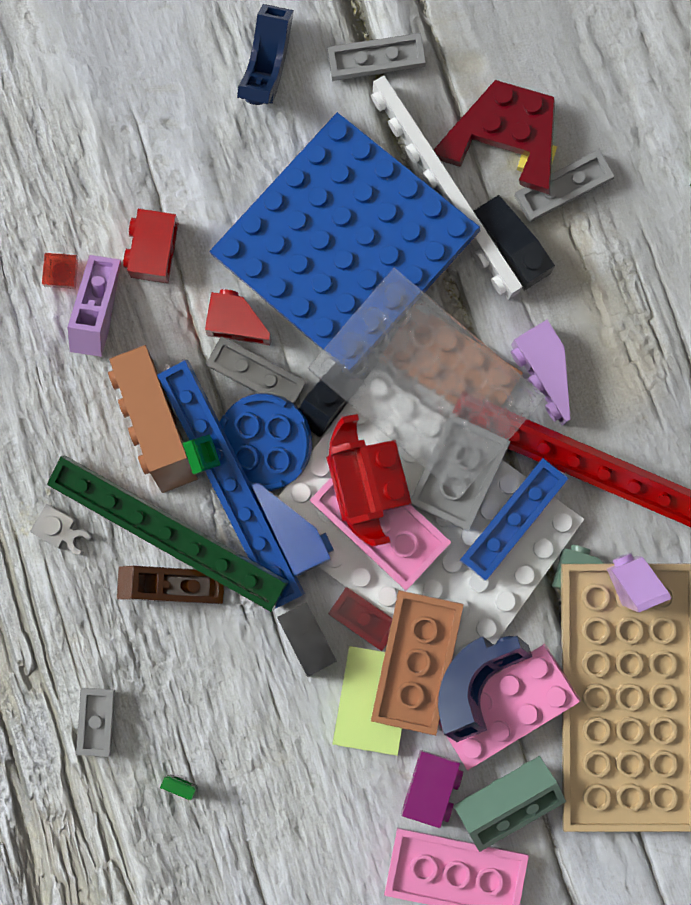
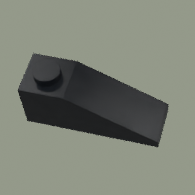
[473,195,555,291]

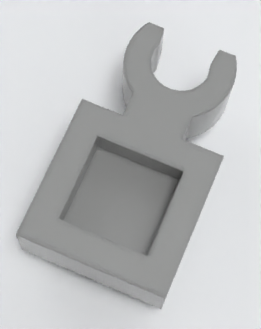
[30,504,93,555]

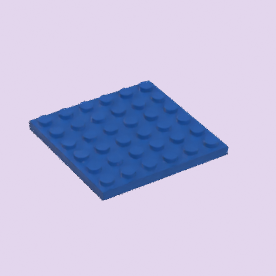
[209,112,480,374]

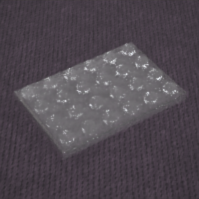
[308,267,546,498]

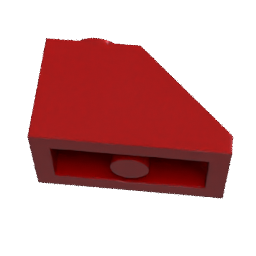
[205,289,271,346]

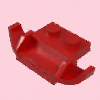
[326,414,412,546]

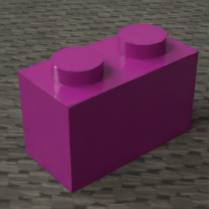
[401,750,464,828]

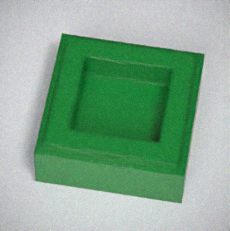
[182,434,220,474]
[160,774,198,801]

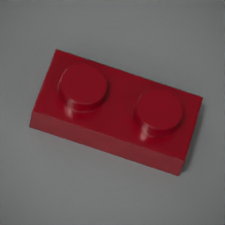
[328,587,392,651]

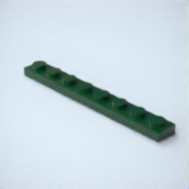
[47,455,289,612]

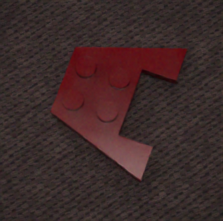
[433,80,555,195]

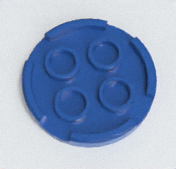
[220,393,312,491]

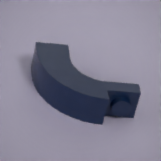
[237,4,294,105]
[438,636,532,742]

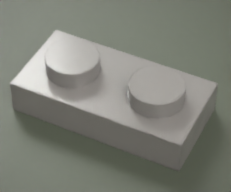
[76,688,115,757]

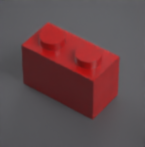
[123,208,179,284]

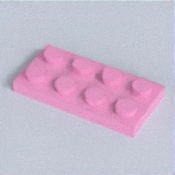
[310,478,451,591]
[439,644,581,770]
[384,827,529,905]

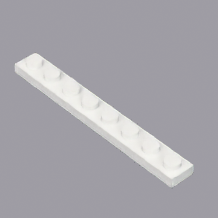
[371,75,523,300]

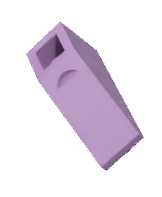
[511,320,570,426]

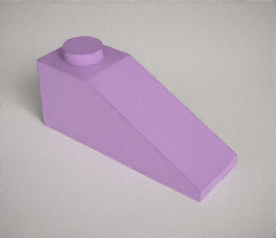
[67,255,121,357]
[607,553,671,612]

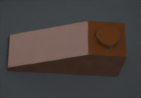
[117,565,224,604]

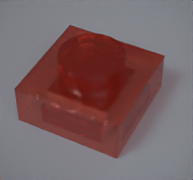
[42,253,79,289]

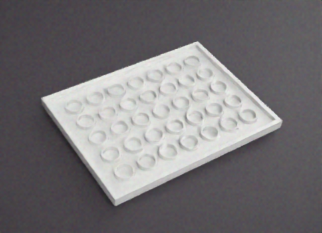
[278,368,584,660]

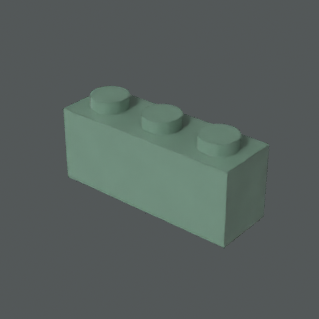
[453,756,566,852]

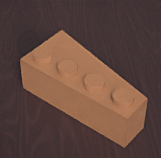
[108,345,198,493]

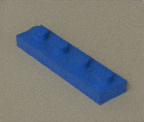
[459,458,569,581]

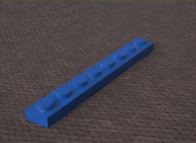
[157,360,305,609]

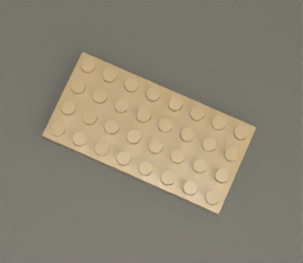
[561,563,691,832]

